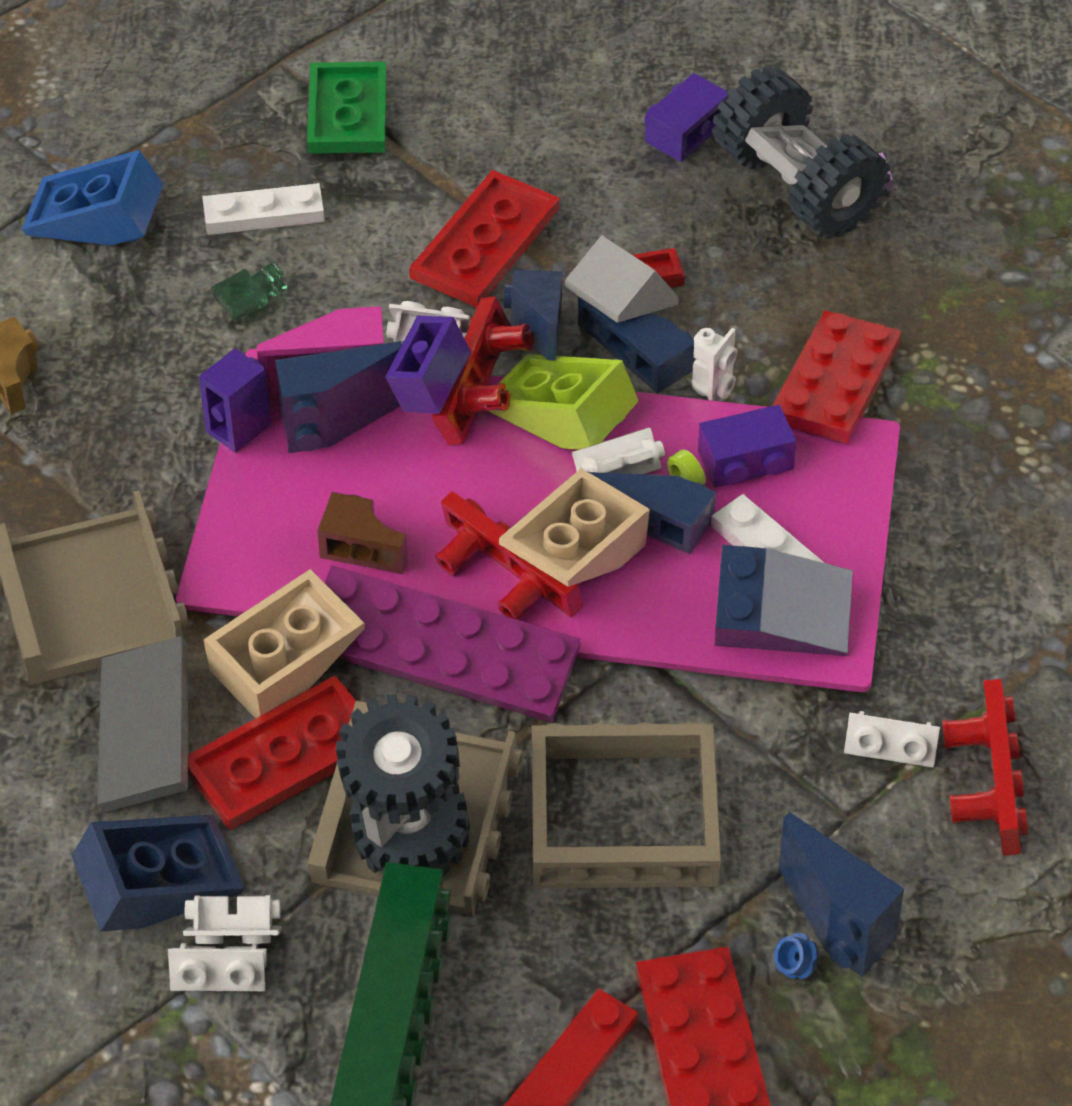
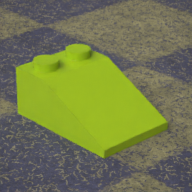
[489,354,639,450]

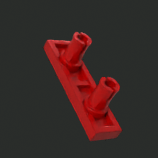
[432,296,534,445]
[435,491,583,620]
[942,679,1028,856]

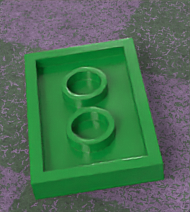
[307,61,387,154]

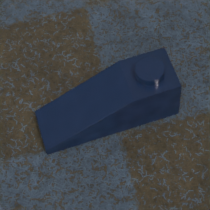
[504,269,563,361]
[578,296,695,394]
[588,472,716,554]

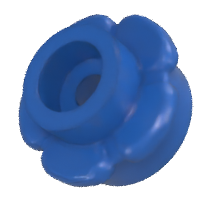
[774,933,818,979]

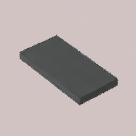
[98,636,188,812]

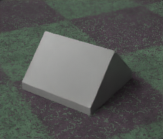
[564,235,679,323]

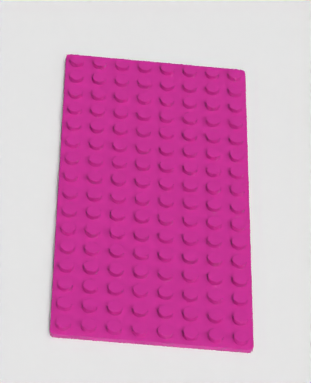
[176,349,900,692]

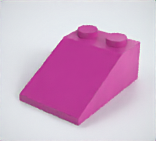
[257,306,384,407]

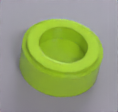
[667,449,706,485]

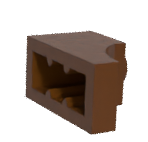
[317,492,407,574]

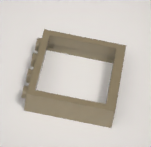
[532,722,721,889]

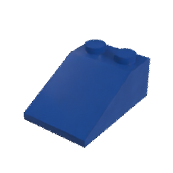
[21,150,163,245]

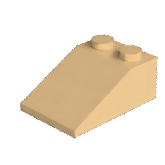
[499,468,650,587]
[204,569,365,718]

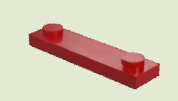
[504,989,638,1106]

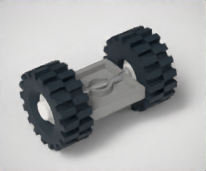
[712,66,891,239]
[336,694,470,875]

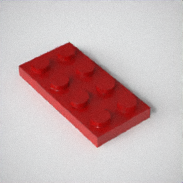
[409,170,560,307]
[772,310,902,444]
[188,676,356,831]
[636,946,771,1106]

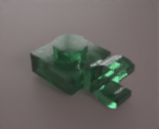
[211,262,287,322]

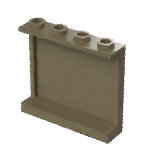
[0,490,189,685]
[307,701,523,916]

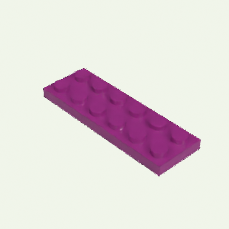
[324,565,581,723]

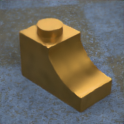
[0,316,39,415]

